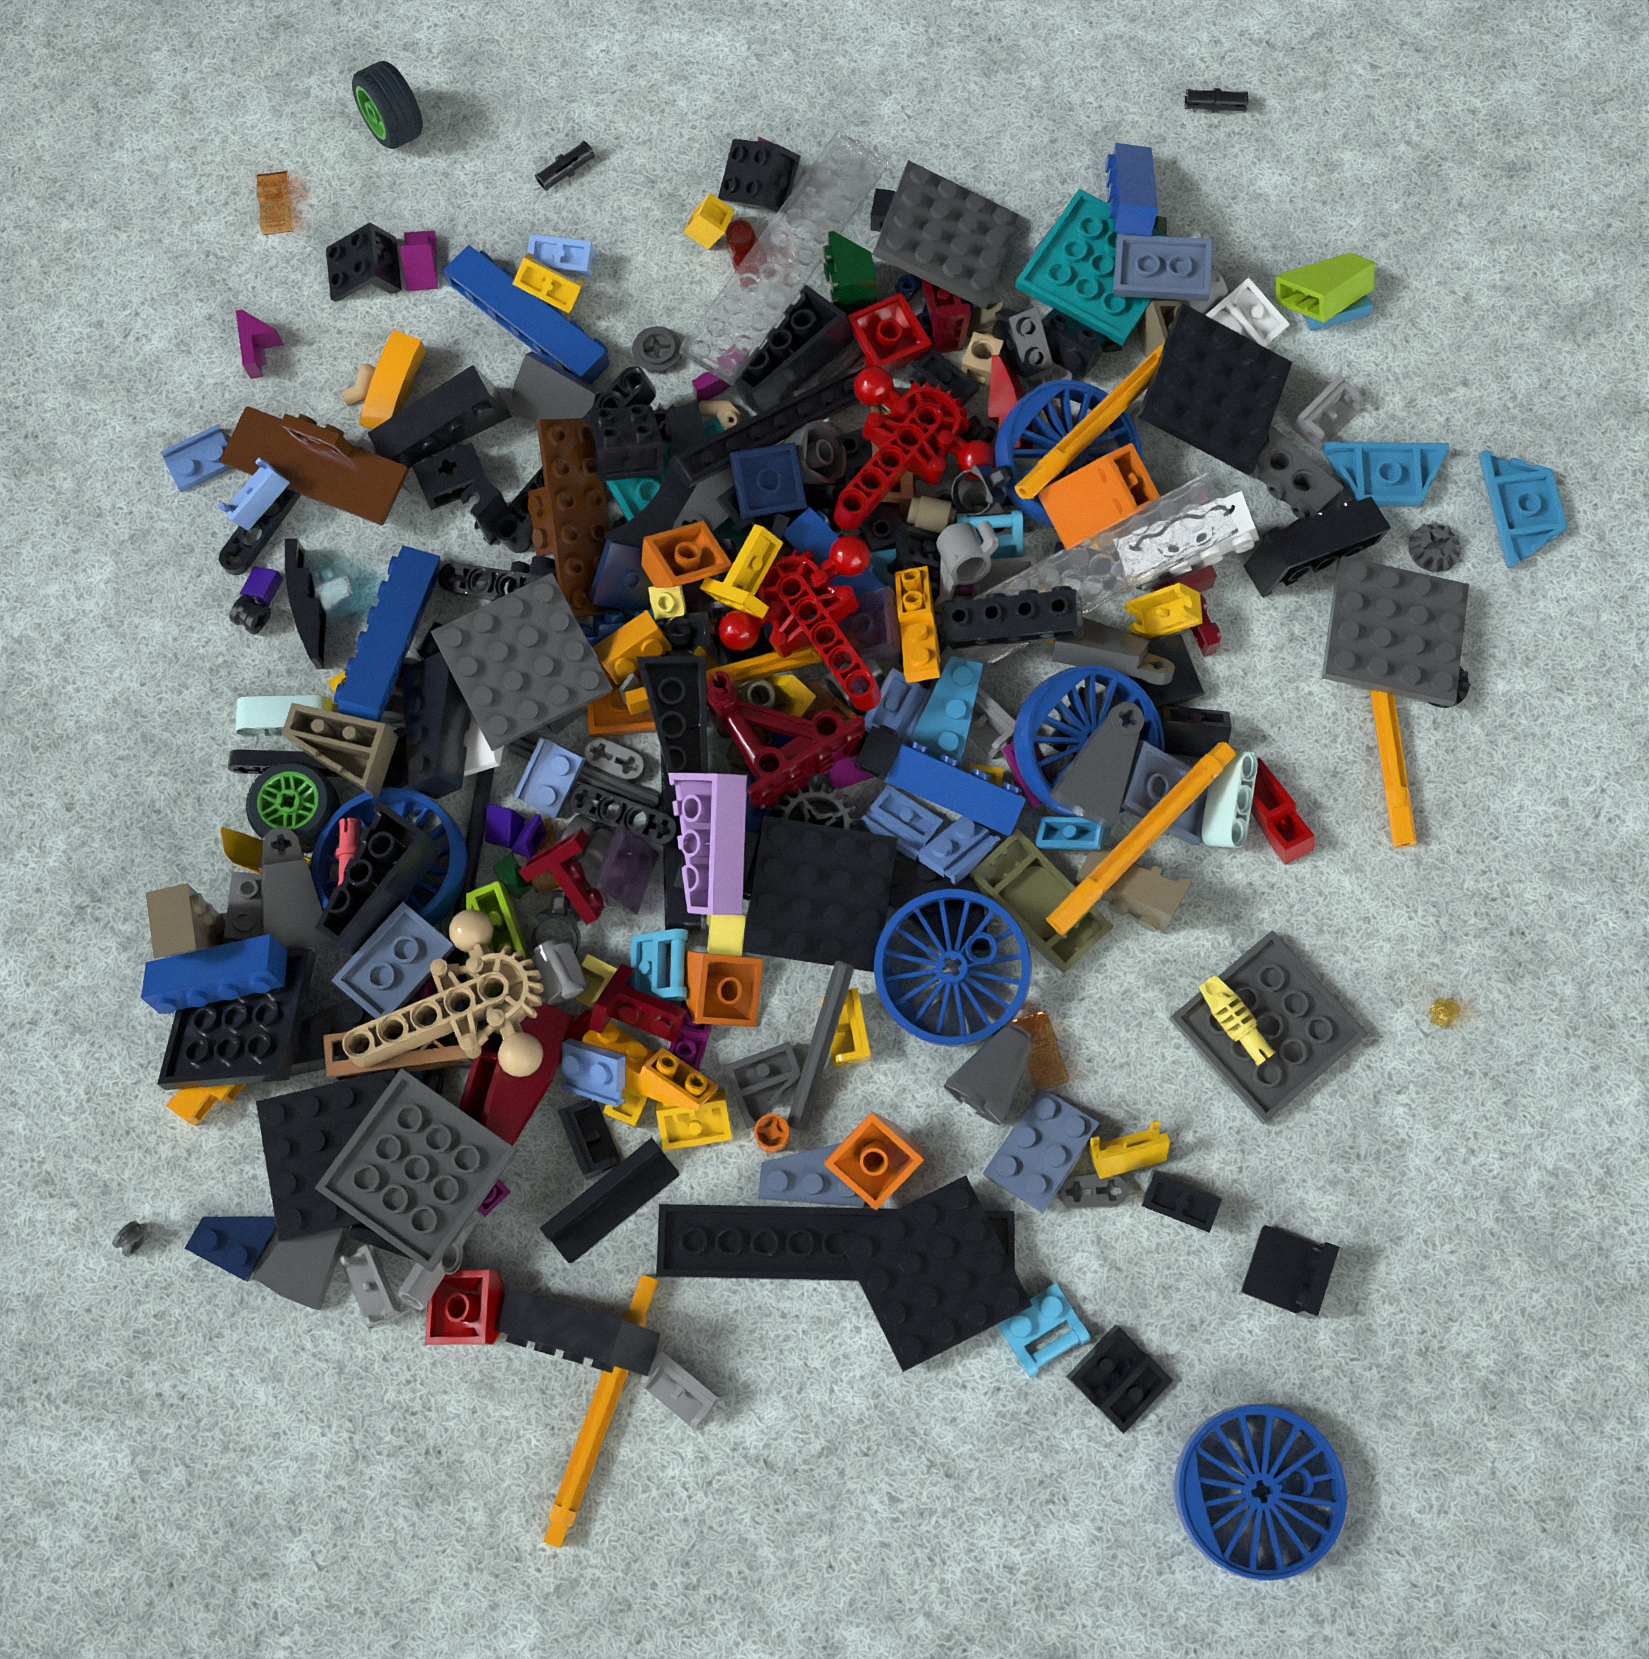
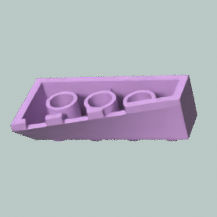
[668,773,747,915]

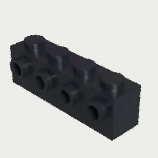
[835,428,903,553]
[943,586,1084,650]

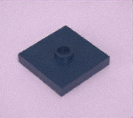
[729,442,807,520]
[587,539,653,612]

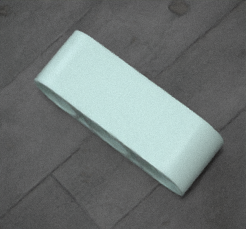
[235,695,333,737]
[1201,751,1258,848]

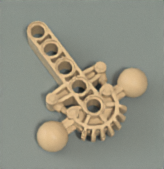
[342,909,544,1077]

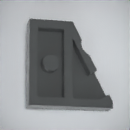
[724,1041,801,1129]

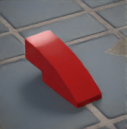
[988,355,1033,449]
[1251,757,1315,865]

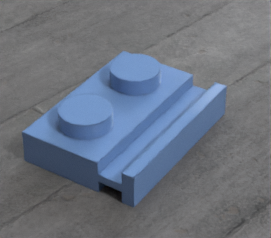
[160,425,231,492]
[864,668,933,746]
[513,737,586,818]
[859,785,943,861]
[918,816,1001,884]
[562,1038,626,1107]

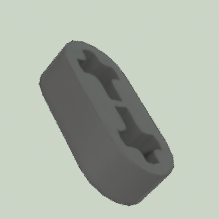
[1060,1175,1128,1209]

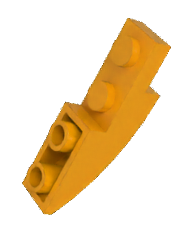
[895,566,941,683]
[582,1022,719,1110]

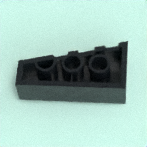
[733,284,855,414]
[367,365,512,469]
[1243,496,1391,598]
[402,651,471,800]
[636,655,708,796]
[315,801,444,956]
[290,998,430,1076]
[494,1288,661,1376]

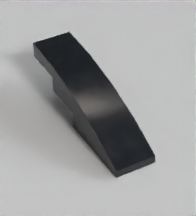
[285,538,327,669]

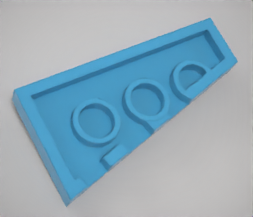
[907,656,983,769]

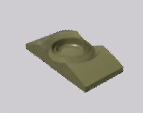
[969,829,1113,973]

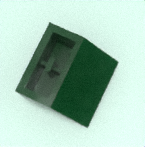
[823,231,878,316]

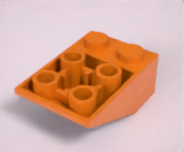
[1037,443,1162,551]

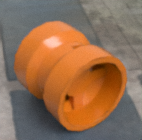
[754,1114,790,1153]

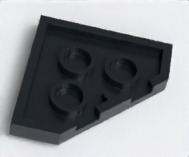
[888,857,990,953]

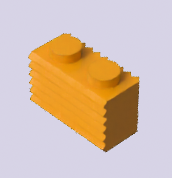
[592,610,672,685]

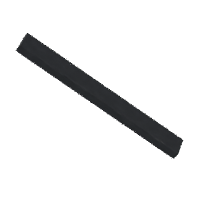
[669,362,867,488]

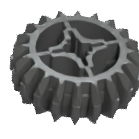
[771,782,860,831]

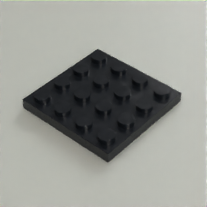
[1137,303,1293,475]
[742,816,898,972]
[157,948,316,1090]
[256,1069,398,1242]
[838,1175,1033,1372]

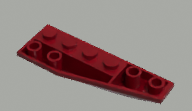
[459,992,575,1146]

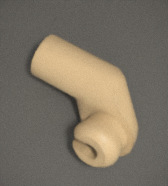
[340,364,376,406]
[700,400,742,429]

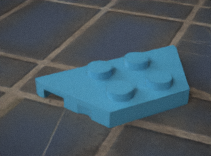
[1323,442,1449,507]
[1479,450,1567,568]

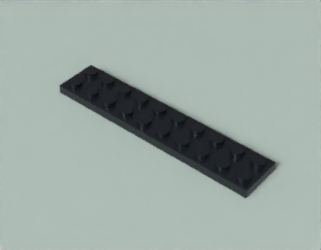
[656,1204,1015,1282]

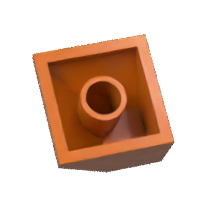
[641,521,733,588]
[684,950,763,1027]
[823,1111,924,1210]

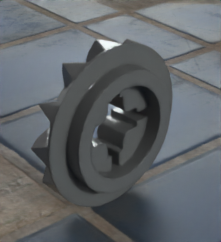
[632,326,682,374]
[1408,521,1462,572]

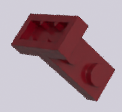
[921,279,971,354]
[1150,565,1222,657]
[519,828,605,925]
[589,963,687,1044]

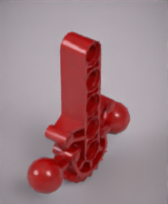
[834,366,996,530]
[718,535,881,711]

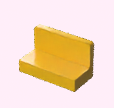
[764,674,817,717]

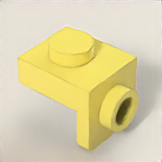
[648,585,687,620]

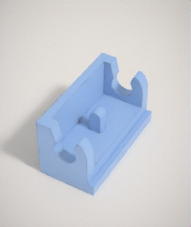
[527,234,596,277]
[217,457,290,531]

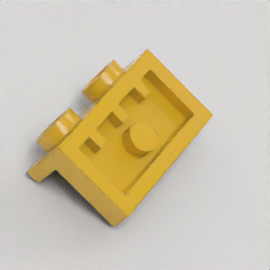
[656,1089,732,1151]

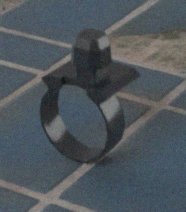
[951,463,1014,516]
[531,889,581,953]

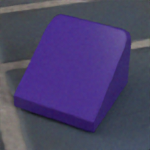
[239,566,283,607]
[485,804,526,849]
[511,814,547,858]

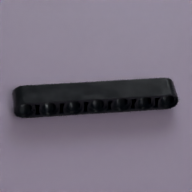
[493,366,656,553]

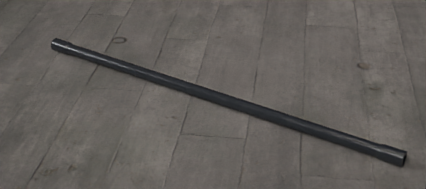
[422,561,530,1096]

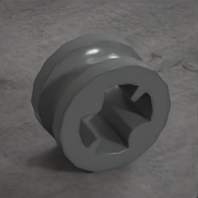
[112,1221,149,1257]

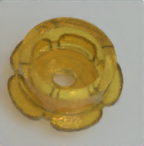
[1428,997,1461,1029]

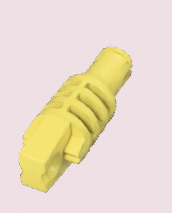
[1199,975,1276,1066]

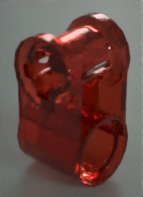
[725,219,770,284]

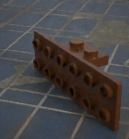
[220,406,409,526]
[528,418,620,617]

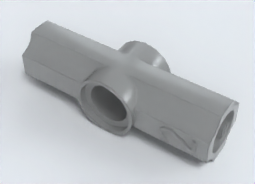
[397,1211,481,1310]

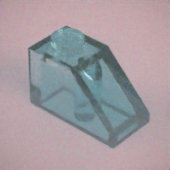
[311,555,361,622]

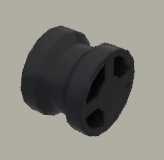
[959,415,996,443]
[229,594,271,635]

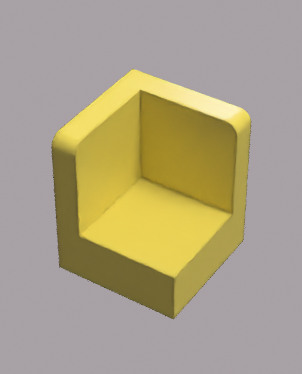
[705,914,746,957]
[573,954,618,1009]

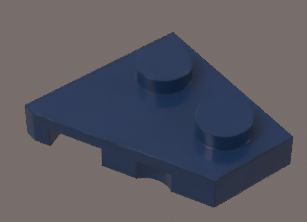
[184,1216,277,1282]

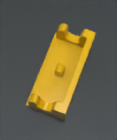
[512,252,585,313]
[1124,583,1202,640]
[821,987,871,1067]
[1087,1120,1170,1179]

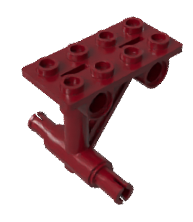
[707,671,865,814]

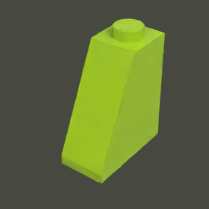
[1275,253,1375,323]

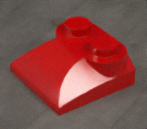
[847,292,932,373]
[425,1270,504,1346]

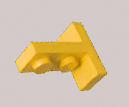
[700,524,783,619]

